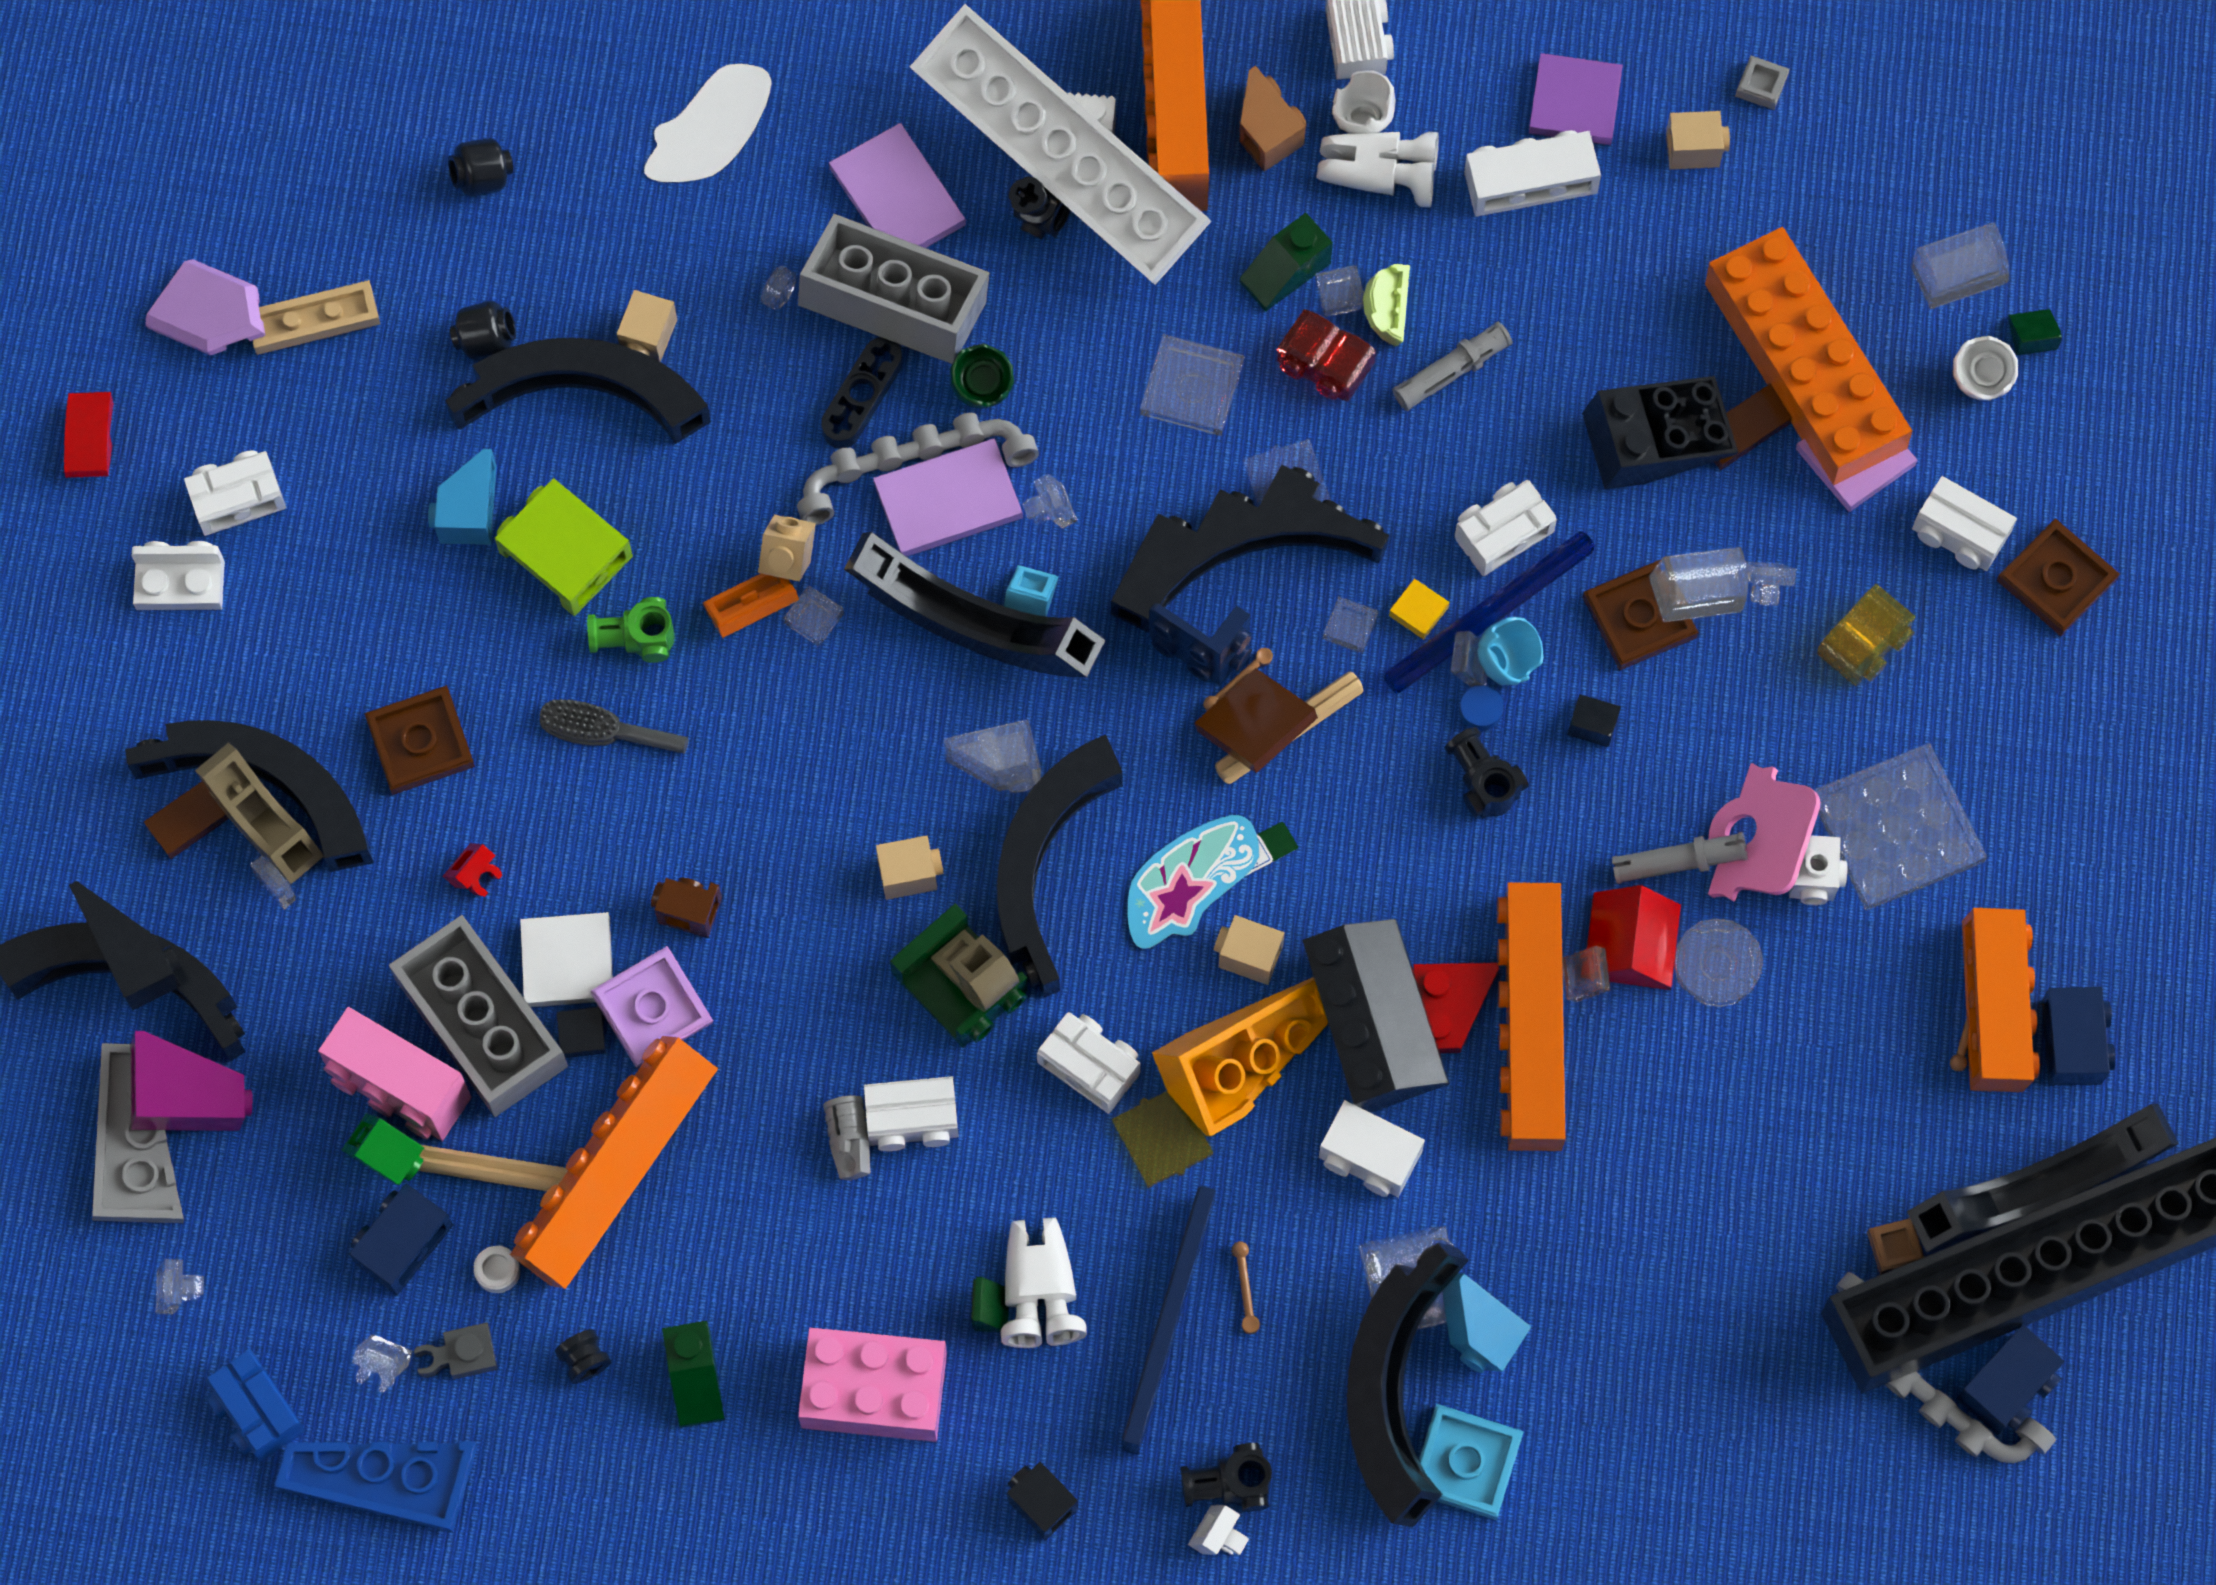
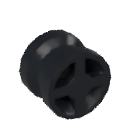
[555,1329,612,1384]

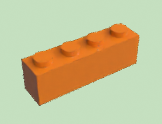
[1962,908,2040,1092]

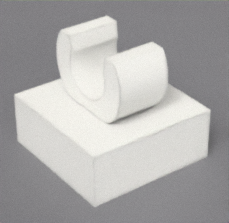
[1188,1505,1249,1555]

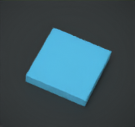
[1419,1404,1524,1520]

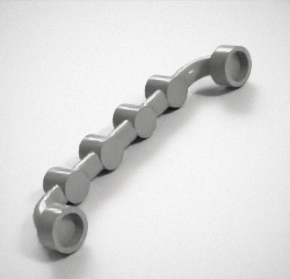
[797,413,1039,525]
[1836,1272,2056,1463]

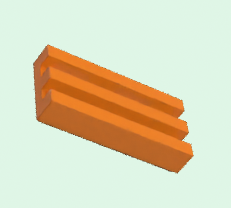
[702,574,799,638]

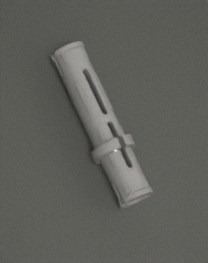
[1392,321,1512,411]
[1612,832,1748,884]

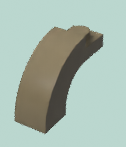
[195,742,324,884]
[931,929,1019,1012]

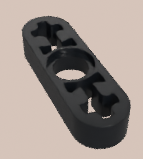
[821,337,902,449]

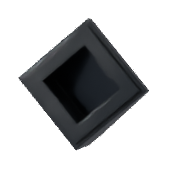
[1567,694,1621,747]

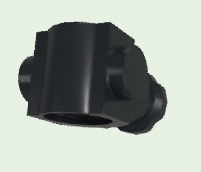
[1009,176,1071,240]
[1444,727,1529,819]
[1180,1443,1272,1512]

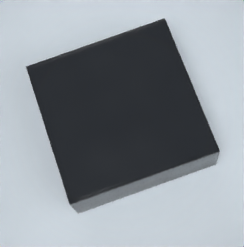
[557,1007,606,1058]

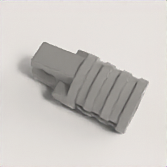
[823,1096,870,1181]

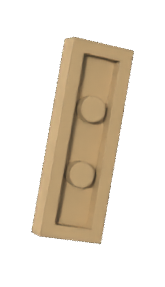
[252,280,381,355]

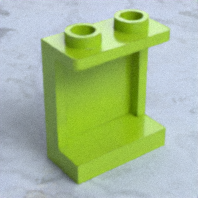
[495,478,633,617]

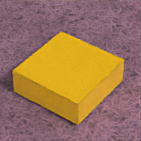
[1389,579,1450,640]

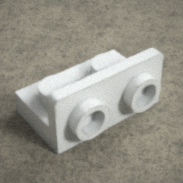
[132,541,225,610]

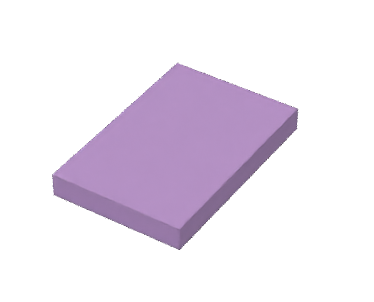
[829,123,966,248]
[873,438,1023,557]

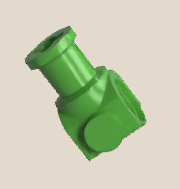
[587,597,675,663]

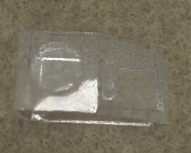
[943,719,1041,793]

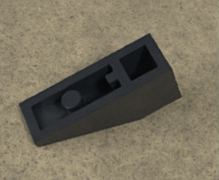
[69,881,182,1010]

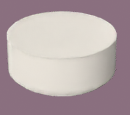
[474,1246,520,1293]

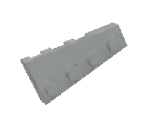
[92,1043,184,1223]

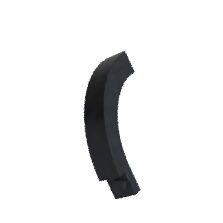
[445,338,711,444]
[844,532,1105,677]
[125,720,374,872]
[997,734,1123,998]
[0,923,246,1061]
[1907,1104,2179,1252]
[1347,1243,1469,1527]

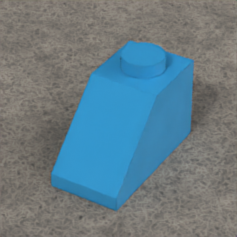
[428,449,497,545]
[1442,1273,1531,1373]

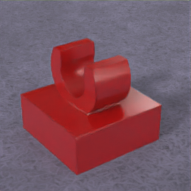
[442,843,503,897]

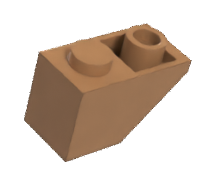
[1239,66,1307,172]

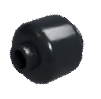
[448,138,513,196]
[450,300,516,361]

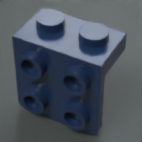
[1149,603,1252,686]

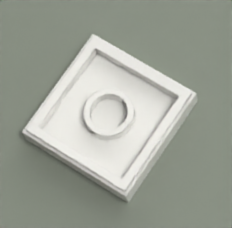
[520,912,613,1007]

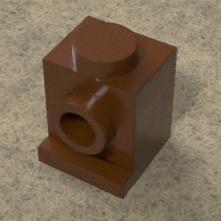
[651,877,722,938]

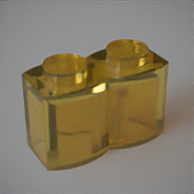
[1816,584,1916,686]

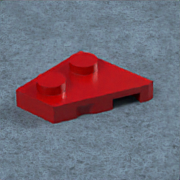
[1413,963,1499,1054]

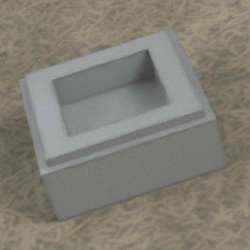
[1735,56,1790,110]

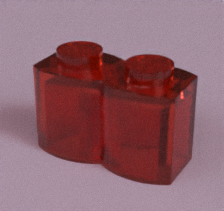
[1277,309,1376,402]

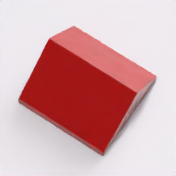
[1583,885,1681,990]

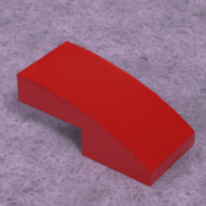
[64,392,113,478]

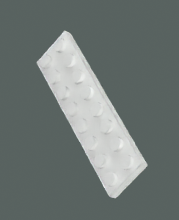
[910,4,1211,285]

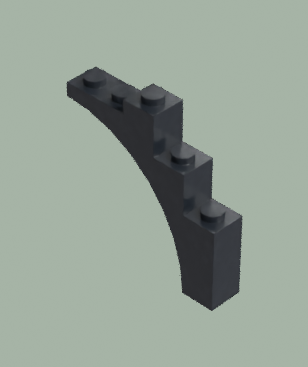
[1110,464,1389,633]

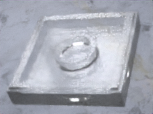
[1140,334,1245,436]

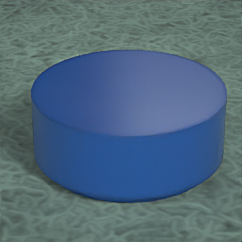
[1459,685,1504,731]

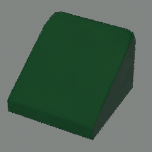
[2008,309,2062,355]
[971,1277,1009,1332]

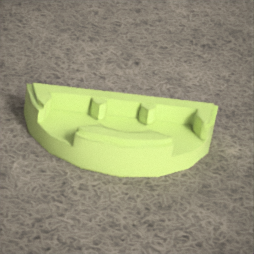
[1363,264,1410,347]

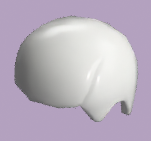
[1332,71,1396,133]
[1953,336,2018,401]

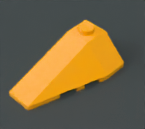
[1152,977,1328,1137]

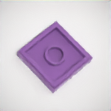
[1529,53,1623,145]

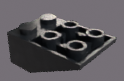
[1582,376,1738,489]

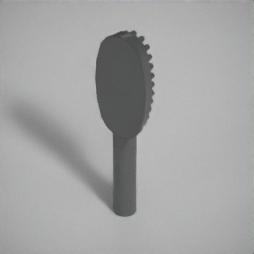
[539,699,689,754]

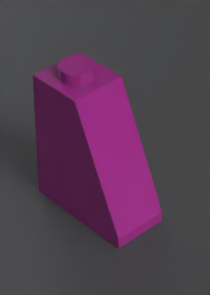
[130,1031,252,1131]

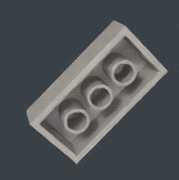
[798,214,990,364]
[389,915,568,1117]

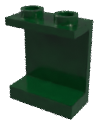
[890,903,1028,1048]

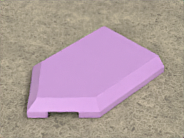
[146,259,266,356]

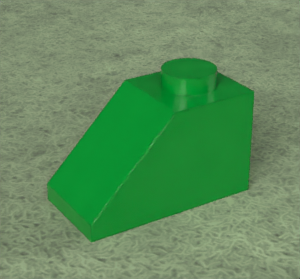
[341,1113,424,1185]

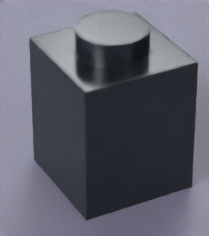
[1007,1462,1079,1541]

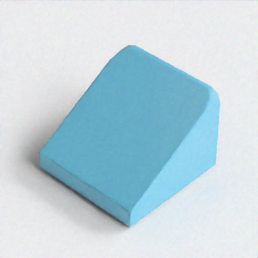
[1004,565,1059,617]

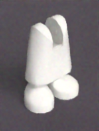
[1317,132,1439,208]
[1001,1217,1087,1348]

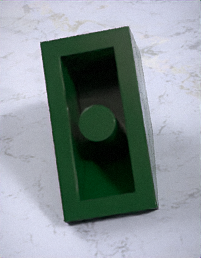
[1239,213,1333,311]
[662,1320,725,1428]

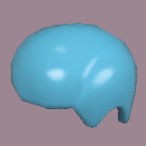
[1477,617,1544,685]

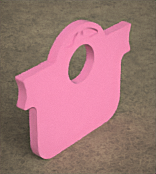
[1708,763,1820,902]

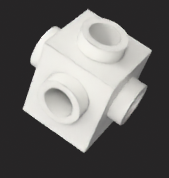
[1789,835,1847,905]

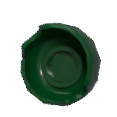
[950,343,1014,408]

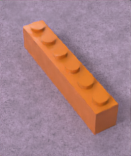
[1497,882,1566,1151]
[510,1036,718,1289]

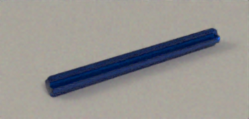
[1384,531,1595,693]

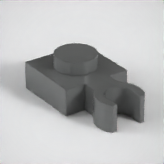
[414,1322,498,1380]

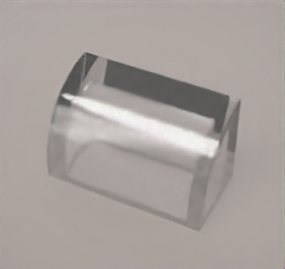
[1911,222,2009,309]
[1649,547,1748,622]

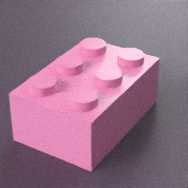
[318,1007,472,1142]
[798,1327,947,1442]

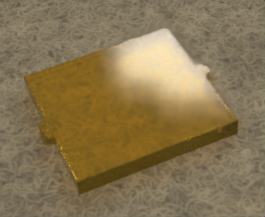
[1112,1091,1213,1188]

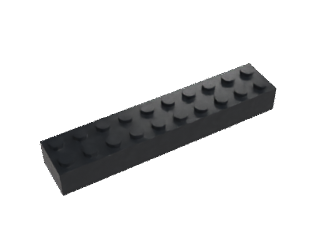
[1821,1138,2216,1394]

